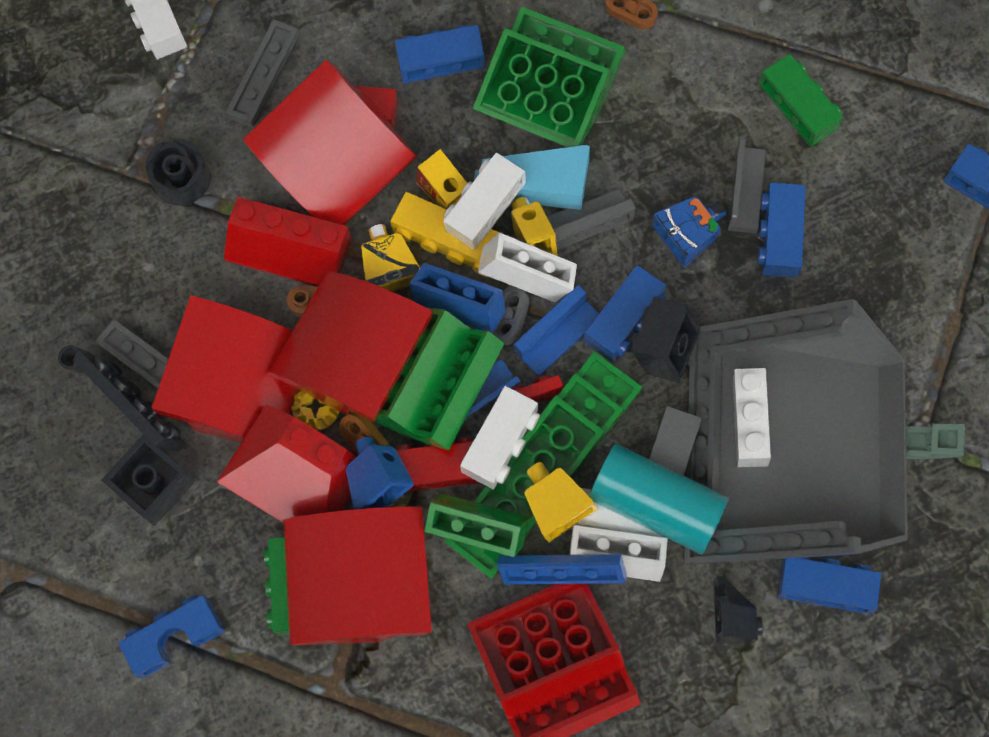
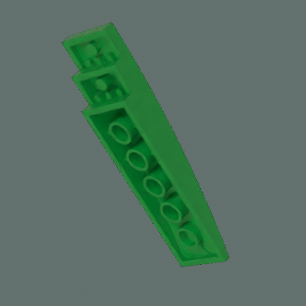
[444,351,643,579]

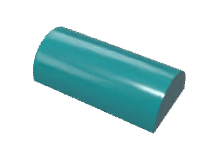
[589,443,729,555]

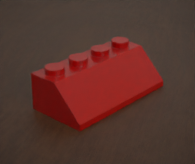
[224,196,352,287]

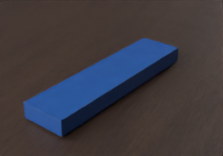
[497,554,627,585]

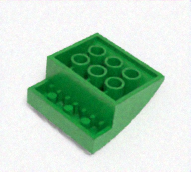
[473,6,627,147]
[351,308,504,450]

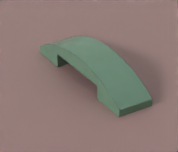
[906,424,965,459]

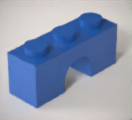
[118,595,226,679]

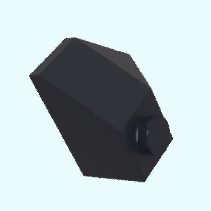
[713,576,763,644]

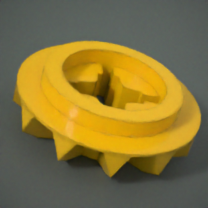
[291,391,339,431]

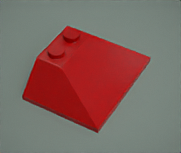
[216,404,356,523]

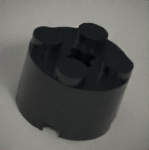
[145,139,211,207]

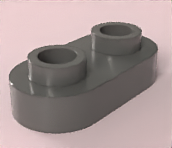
[492,286,530,345]

